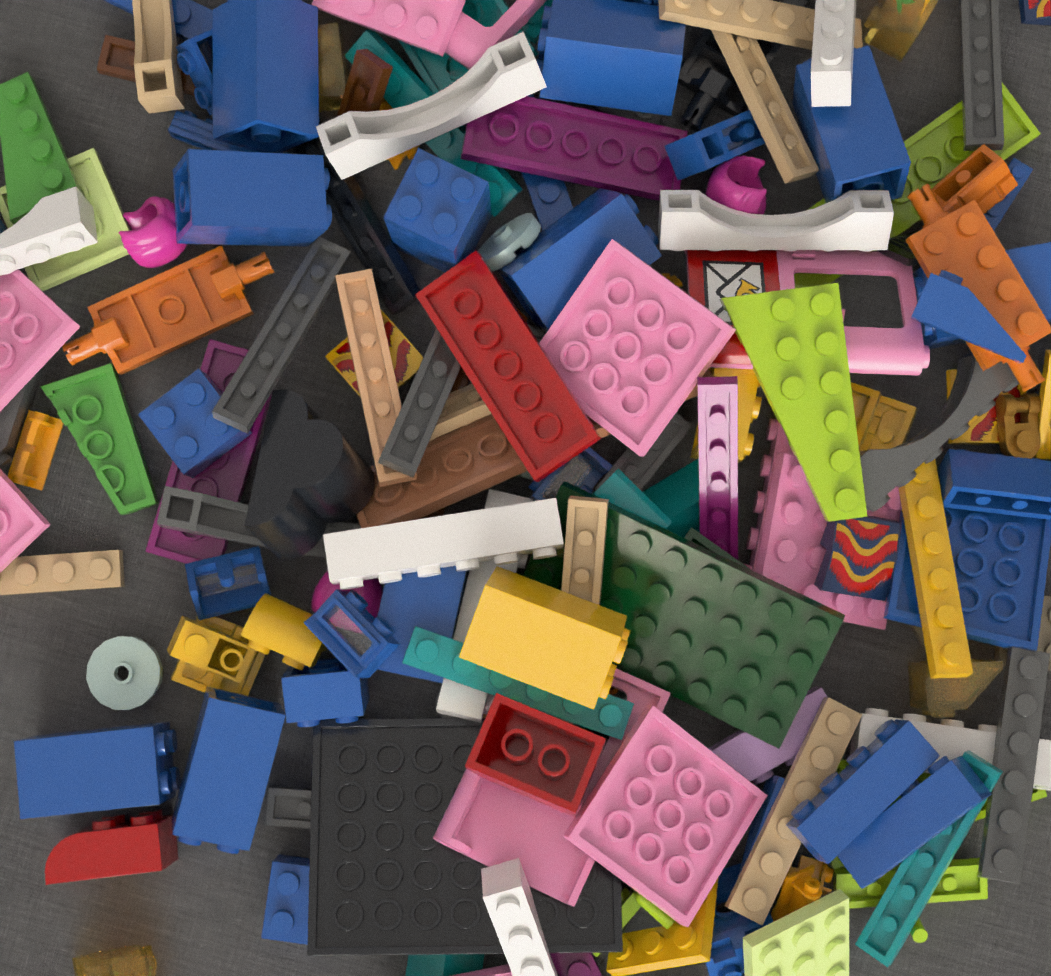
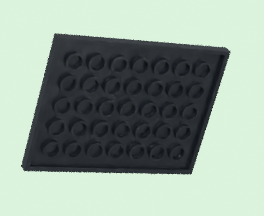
[307,718,623,956]

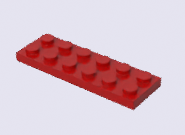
[415,250,601,482]

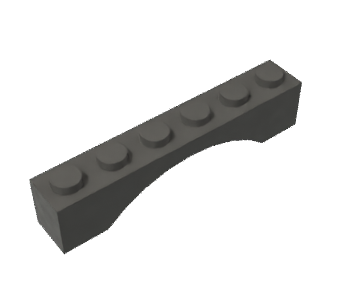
[860,350,1019,512]
[157,486,361,560]

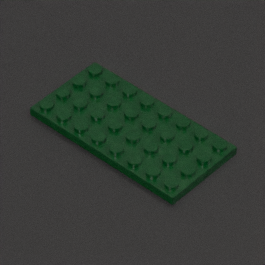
[523,481,845,749]

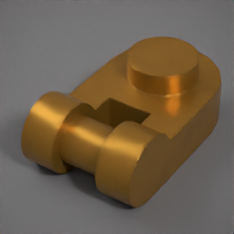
[996,393,1041,459]

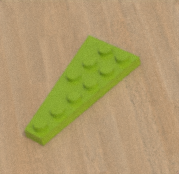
[719,283,867,522]

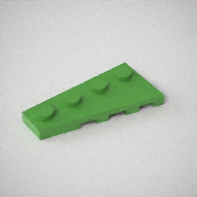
[0,72,82,224]
[41,363,159,515]

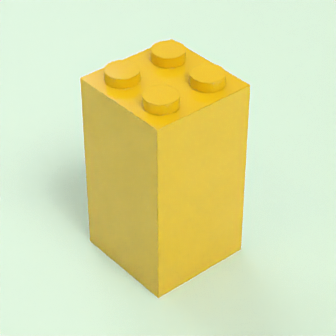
[459,566,631,709]

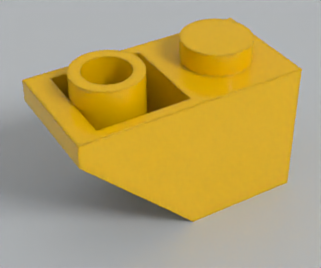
[167,615,256,684]

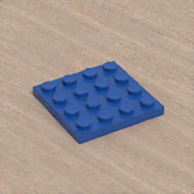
[884,507,1051,652]

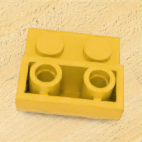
[240,593,334,670]

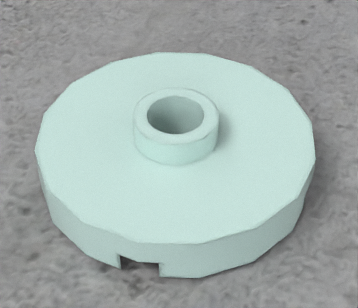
[478,213,541,272]
[86,636,163,710]

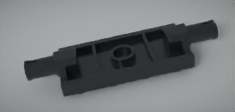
[678,0,809,132]

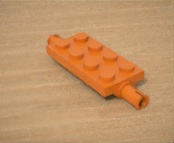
[905,183,1051,392]
[62,245,275,375]

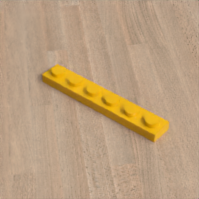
[898,459,973,679]

